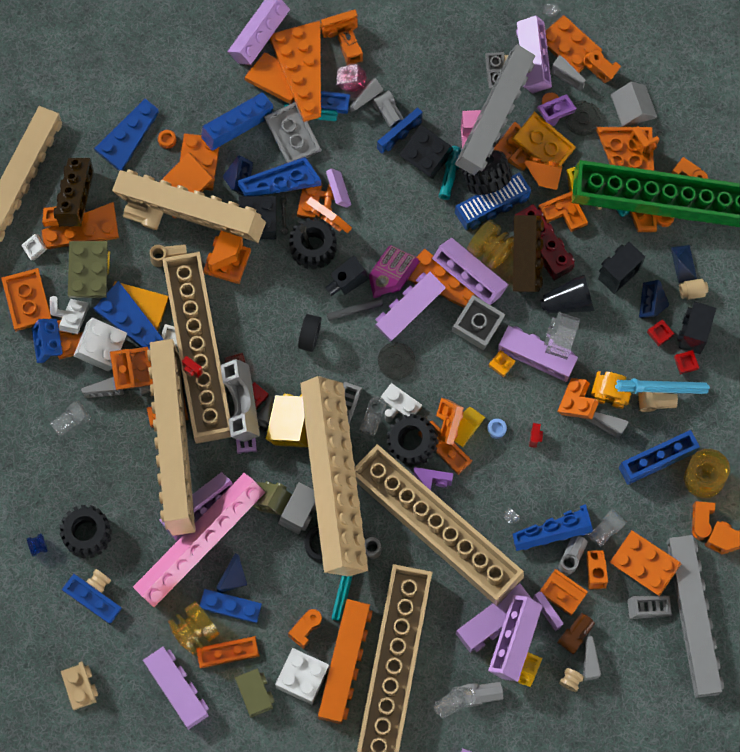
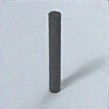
[327,298,383,321]

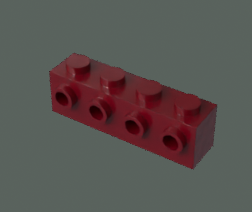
[513,204,575,281]

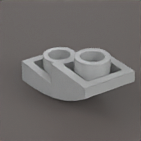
[485,52,505,89]

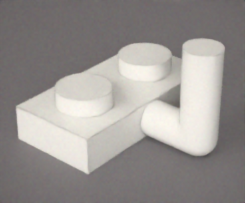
[50,296,89,334]
[380,383,422,422]

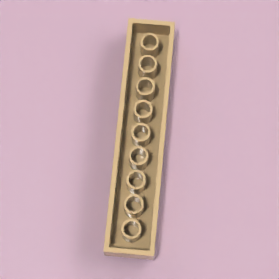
[162,252,231,444]
[147,339,196,536]
[300,376,368,577]
[354,444,524,606]
[357,564,432,752]

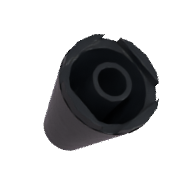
[540,275,594,314]

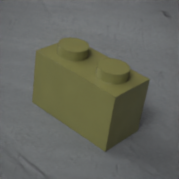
[252,481,292,515]
[235,668,275,718]

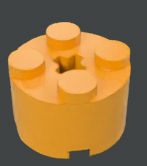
[591,371,631,409]

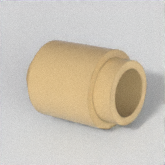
[679,279,709,300]

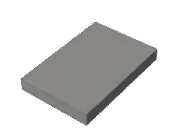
[264,102,321,163]

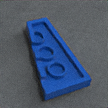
[94,99,159,171]
[238,157,322,196]

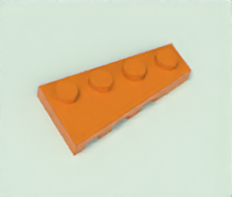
[42,202,119,249]
[408,248,480,308]

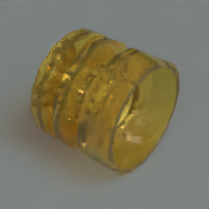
[467,220,514,270]
[684,449,730,498]
[167,601,220,655]

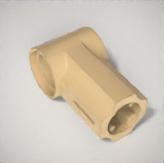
[123,202,163,230]
[150,244,187,267]
[638,392,678,412]

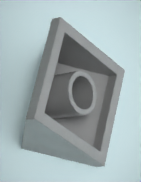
[611,82,657,127]

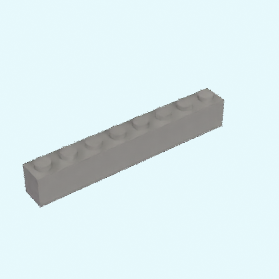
[455,44,536,175]
[666,535,724,698]

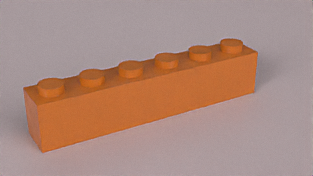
[318,599,373,725]

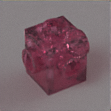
[337,64,367,92]

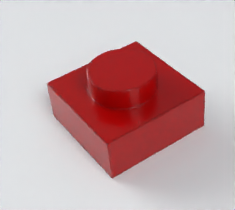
[647,319,674,347]
[674,350,699,375]
[181,356,203,378]
[252,382,269,410]
[529,423,543,448]

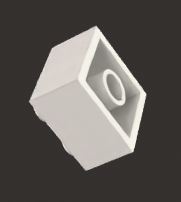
[74,317,127,371]
[275,648,329,705]

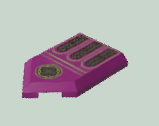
[369,245,420,298]

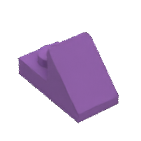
[537,94,576,126]
[413,467,453,490]

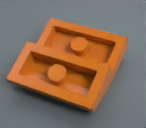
[493,122,531,171]
[110,347,153,390]

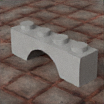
[220,359,260,442]

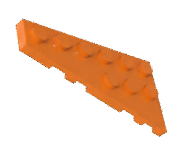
[269,21,321,122]
[596,127,657,232]

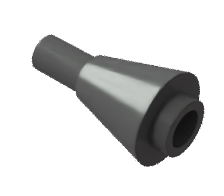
[257,396,275,431]

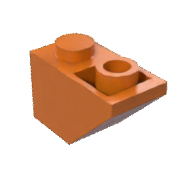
[525,156,563,190]
[206,230,243,272]
[705,521,740,555]

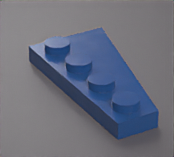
[93,281,164,350]
[513,504,593,551]

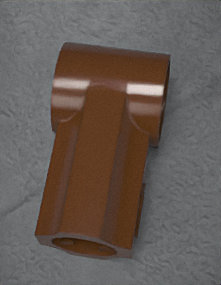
[557,613,595,655]

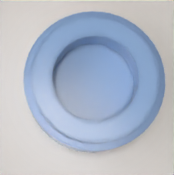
[487,419,507,439]

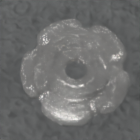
[543,2,560,17]
[503,507,521,525]

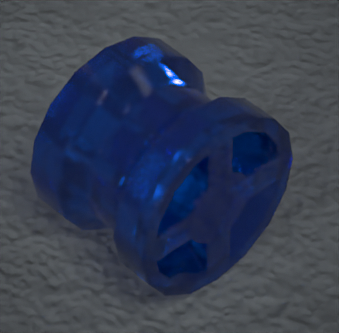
[27,533,48,557]

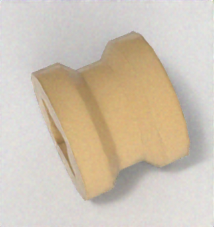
[86,569,111,593]
[559,668,584,692]

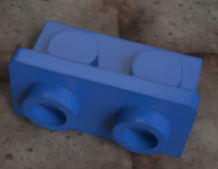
[31,319,63,363]

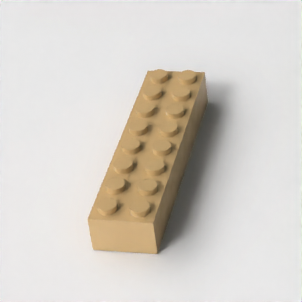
[112,170,266,243]

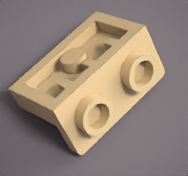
[61,662,98,710]

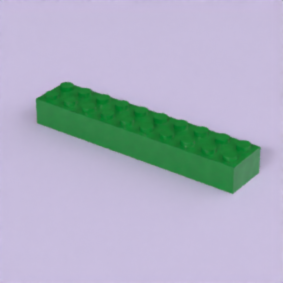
[572,160,740,227]

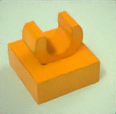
[489,350,515,377]

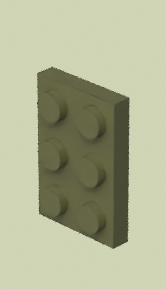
[68,241,108,298]

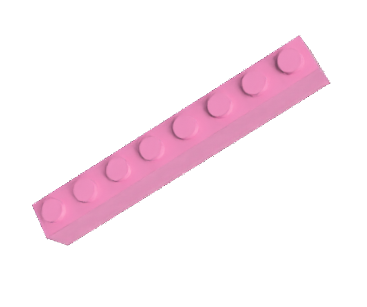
[133,473,265,607]

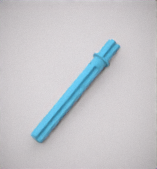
[615,378,710,394]

